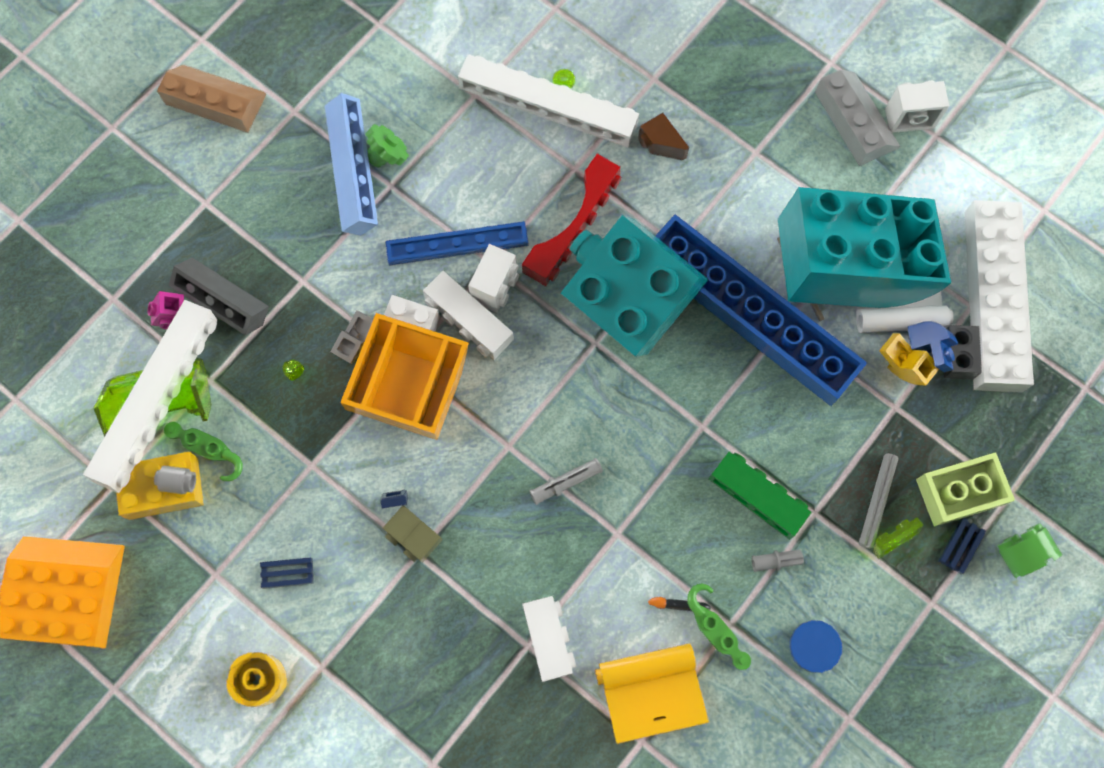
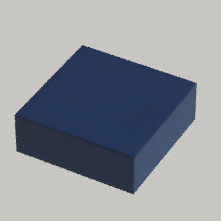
[380,490,408,509]

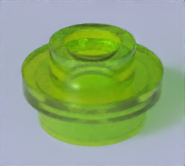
[553,69,575,89]

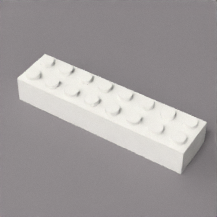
[965,200,1034,392]

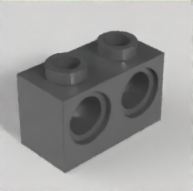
[944,325,982,380]

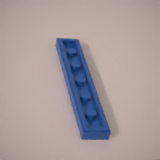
[385,221,529,266]

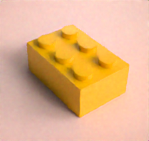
[116,452,204,520]

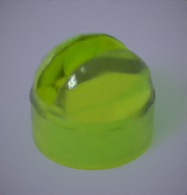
[282,359,304,381]

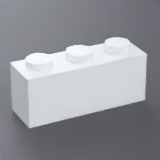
[523,596,576,682]

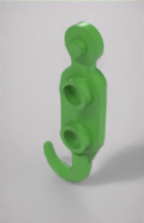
[164,422,243,482]
[687,584,751,670]

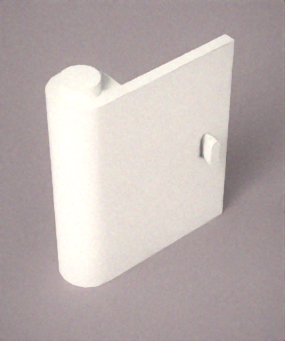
[855,291,953,333]

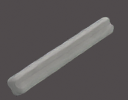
[859,453,898,549]

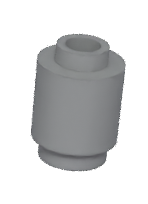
[154,466,196,494]

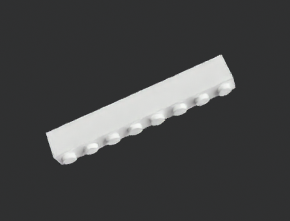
[458,54,639,147]
[83,300,217,493]

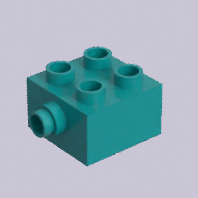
[561,215,708,357]

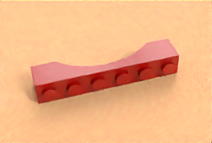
[522,153,622,286]

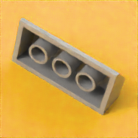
[815,70,900,166]

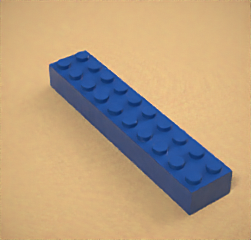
[656,214,867,406]

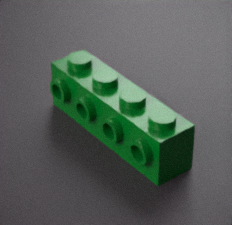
[709,451,812,540]

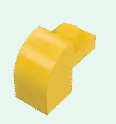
[879,333,939,386]

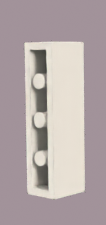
[423,271,514,360]

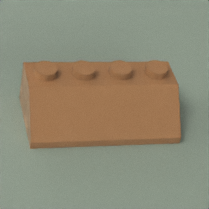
[157,65,267,133]

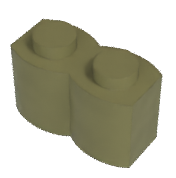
[383,505,442,563]

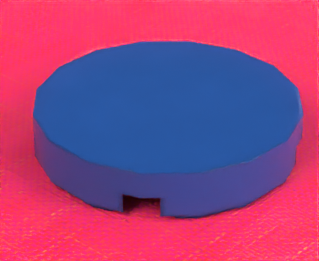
[790,620,842,673]

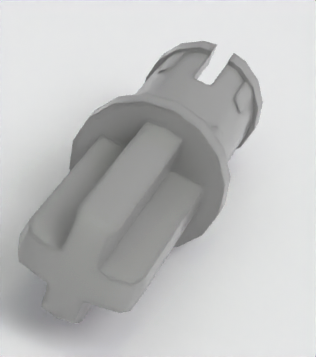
[751,550,804,572]

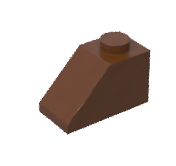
[638,113,689,160]

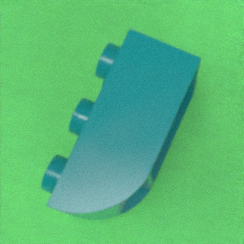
[777,187,951,308]

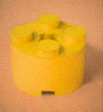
[226,652,287,707]

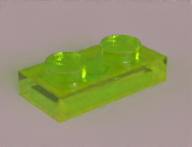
[872,517,923,559]

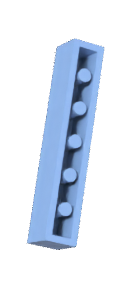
[324,93,378,236]

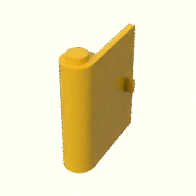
[595,643,709,744]

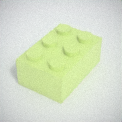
[916,452,1015,527]

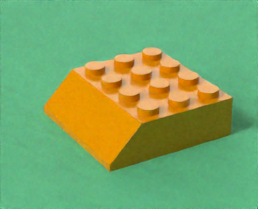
[340,313,469,440]
[0,536,125,648]

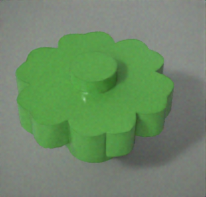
[365,124,409,168]

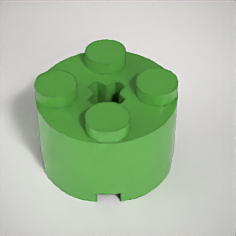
[998,523,1063,578]

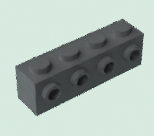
[168,258,269,335]

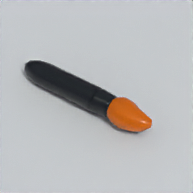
[648,597,711,611]

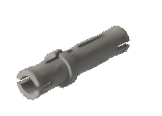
[529,458,603,505]

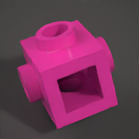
[148,291,184,329]

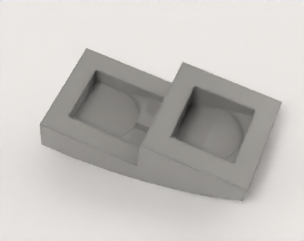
[330,310,373,364]

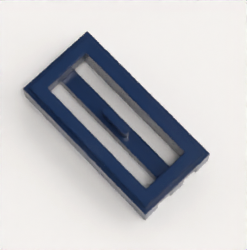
[939,518,986,575]
[260,557,314,589]

